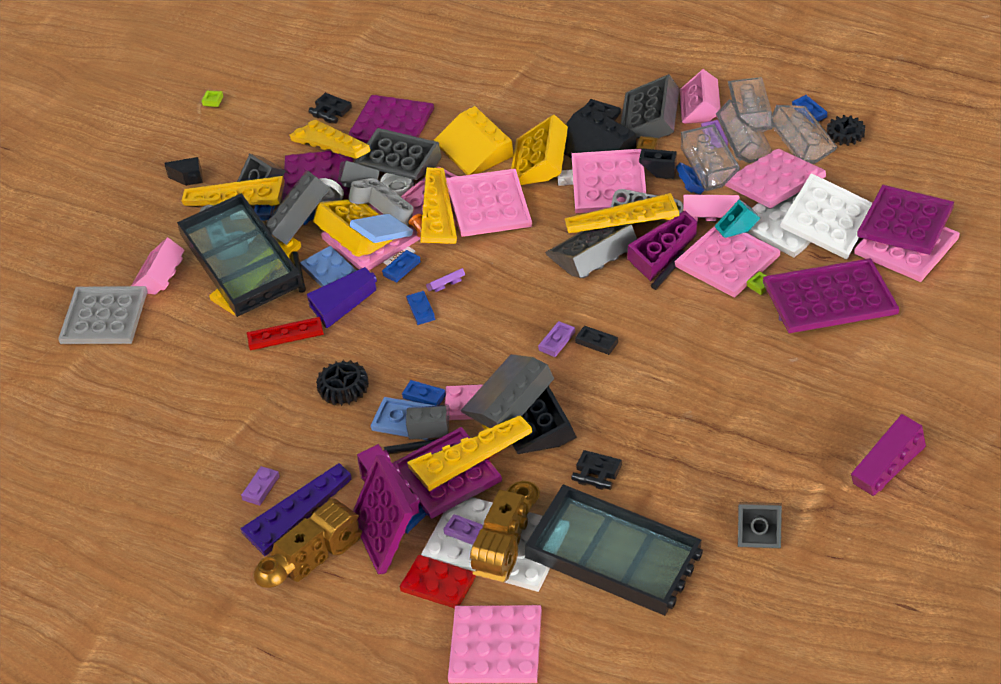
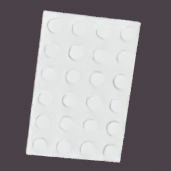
[421,497,570,592]

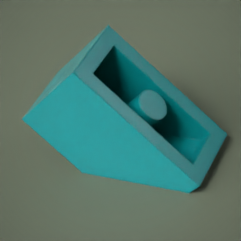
[714,199,760,238]

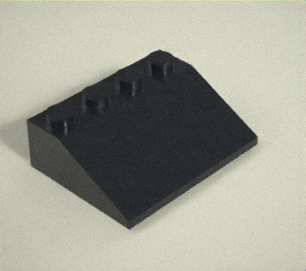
[564,105,637,158]
[512,386,577,454]

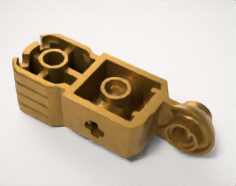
[470,480,540,582]
[253,499,362,588]

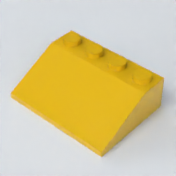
[434,106,514,175]
[511,114,568,185]
[313,200,395,257]

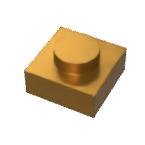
[637,136,658,150]

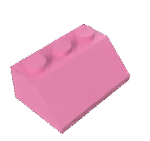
[680,69,721,124]
[683,195,740,221]
[131,237,184,295]

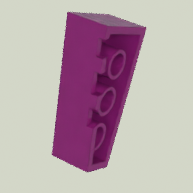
[627,211,697,282]
[851,414,926,496]
[357,444,420,516]

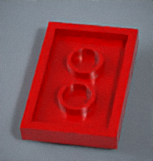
[400,555,476,609]

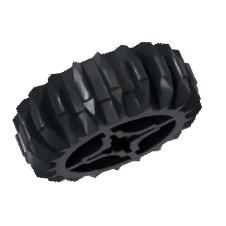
[316,359,369,406]

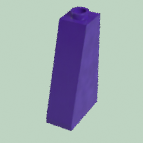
[307,267,377,328]

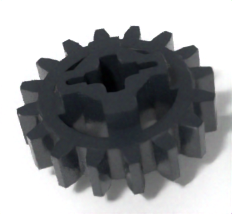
[827,115,865,146]

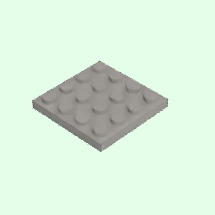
[58,286,148,344]

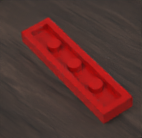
[246,317,324,351]

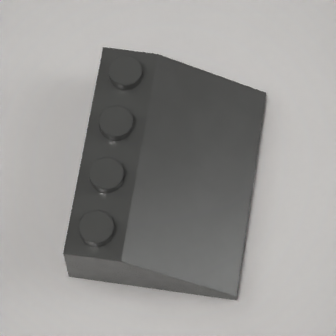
[621,74,680,138]
[354,128,442,180]
[264,170,330,245]
[545,224,637,278]
[461,354,554,428]

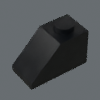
[639,149,677,179]
[164,157,203,186]

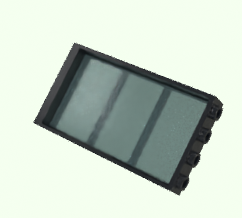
[177,193,303,317]
[525,484,703,616]

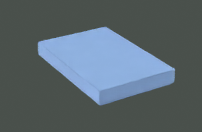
[350,214,413,243]

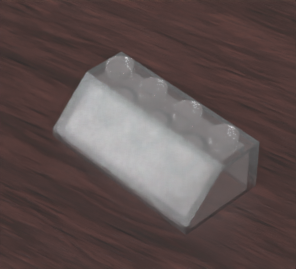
[728,77,772,132]
[716,99,772,163]
[769,105,837,164]
[681,124,740,191]

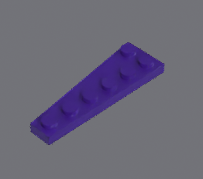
[240,463,352,556]

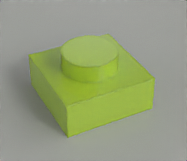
[202,90,223,107]
[747,271,767,295]

